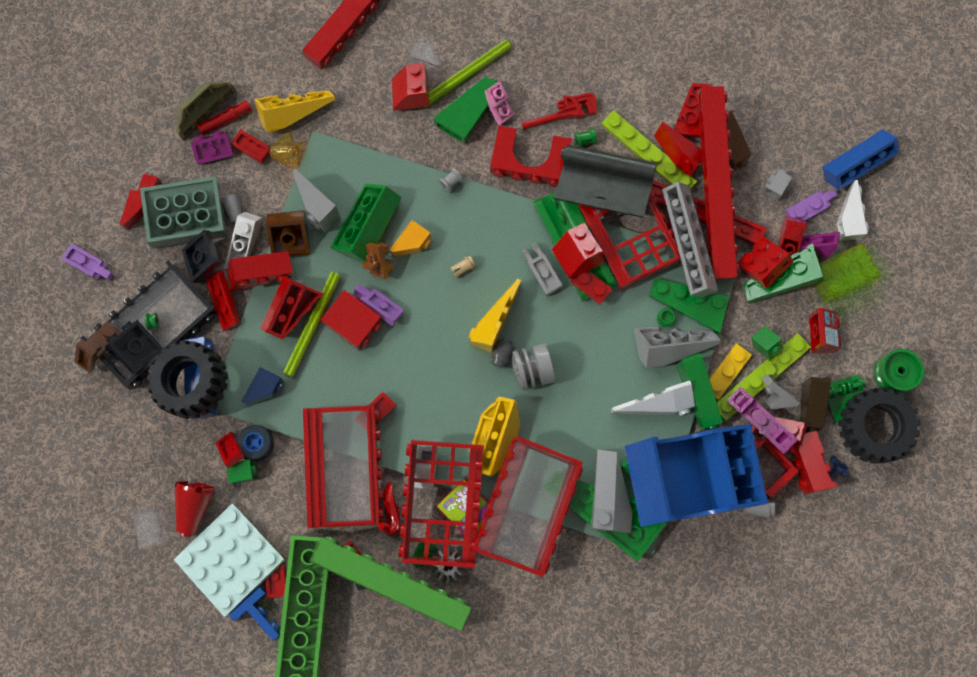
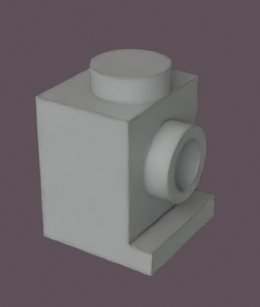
[761,169,792,201]

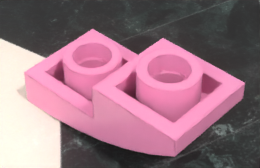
[485,81,515,125]

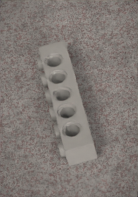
[662,182,718,298]

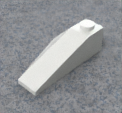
[611,381,695,416]

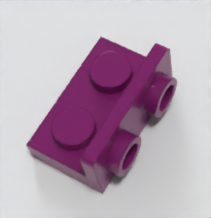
[190,130,234,165]

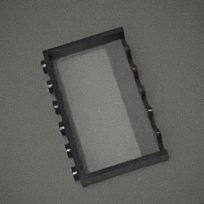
[80,260,217,390]

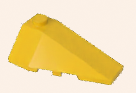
[254,91,335,133]
[468,279,521,353]

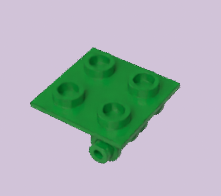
[828,375,871,422]

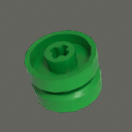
[873,349,924,394]

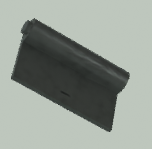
[554,145,657,218]

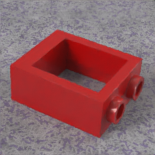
[754,437,799,499]

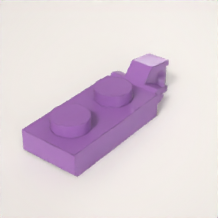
[785,189,837,221]
[61,243,115,282]
[353,284,404,326]

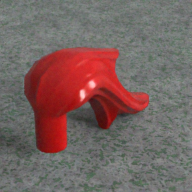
[379,482,401,537]

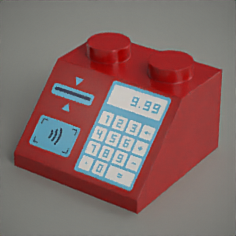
[809,308,841,353]

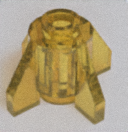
[270,133,303,169]

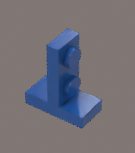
[229,587,281,641]

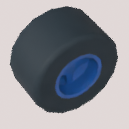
[237,425,274,462]

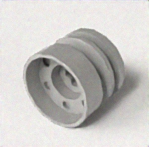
[512,343,555,391]

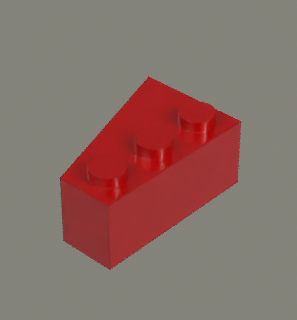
[227,251,293,292]
[260,276,324,340]
[789,431,837,495]

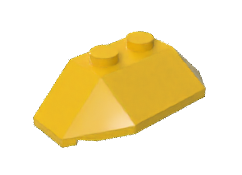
[469,397,521,476]

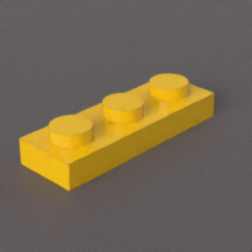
[709,343,752,401]

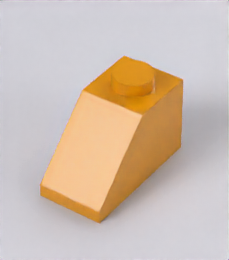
[390,220,432,257]

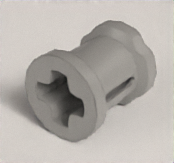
[439,168,464,193]

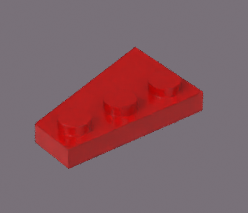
[674,83,711,138]

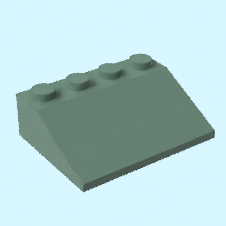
[140,176,228,249]

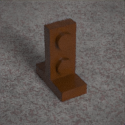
[74,321,121,373]

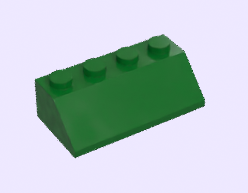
[330,183,402,262]

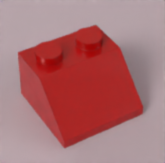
[392,63,430,111]
[552,223,604,280]

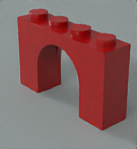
[490,125,572,187]

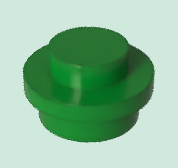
[657,308,676,328]

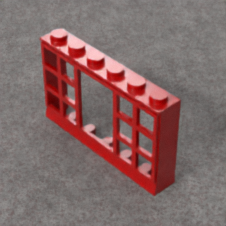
[577,195,681,291]
[398,439,484,568]

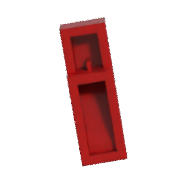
[119,173,162,230]

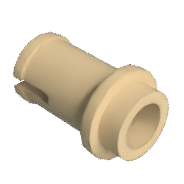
[450,256,476,278]

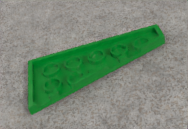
[543,471,668,562]

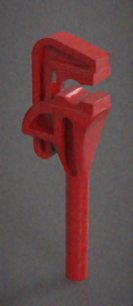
[521,93,597,130]

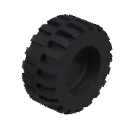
[147,340,228,419]
[838,387,921,464]

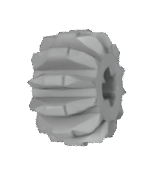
[431,548,464,583]

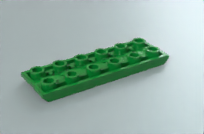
[533,192,617,302]

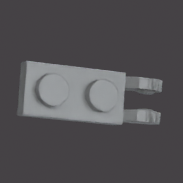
[521,243,563,296]

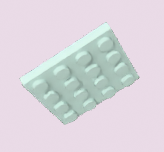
[174,503,285,618]

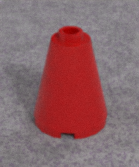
[175,480,215,537]

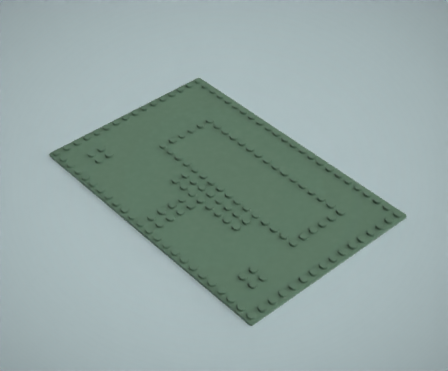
[216,132,735,555]

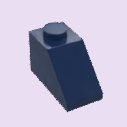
[241,367,284,406]

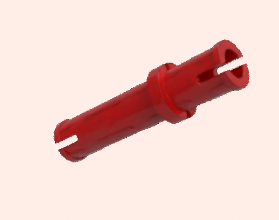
[197,100,252,135]

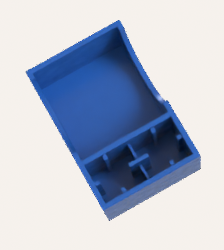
[625,424,768,527]

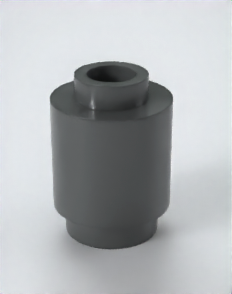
[490,338,515,368]

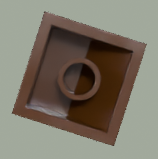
[265,210,310,256]

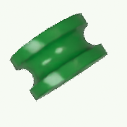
[145,312,159,330]

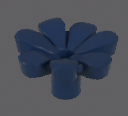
[828,455,851,477]

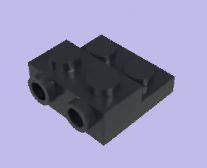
[182,230,220,284]
[105,319,163,374]

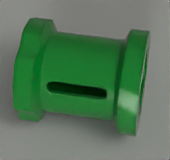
[574,128,597,147]

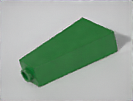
[433,76,498,144]
[676,353,723,431]

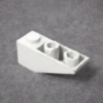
[837,180,869,241]
[225,212,263,269]

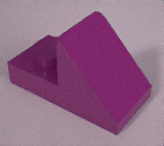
[799,232,841,263]

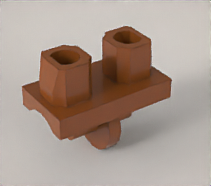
[362,243,394,279]

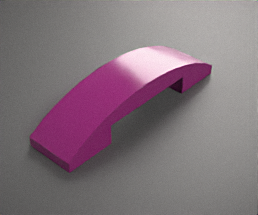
[727,386,798,454]

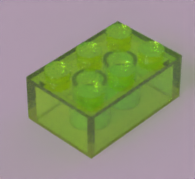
[814,243,881,305]

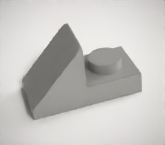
[762,374,800,409]

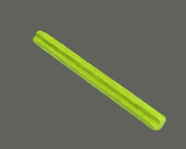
[425,39,512,107]
[284,272,341,377]

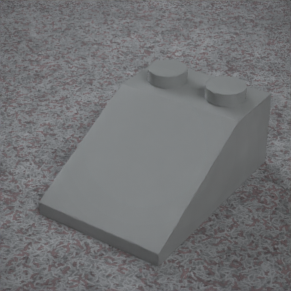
[292,168,340,233]

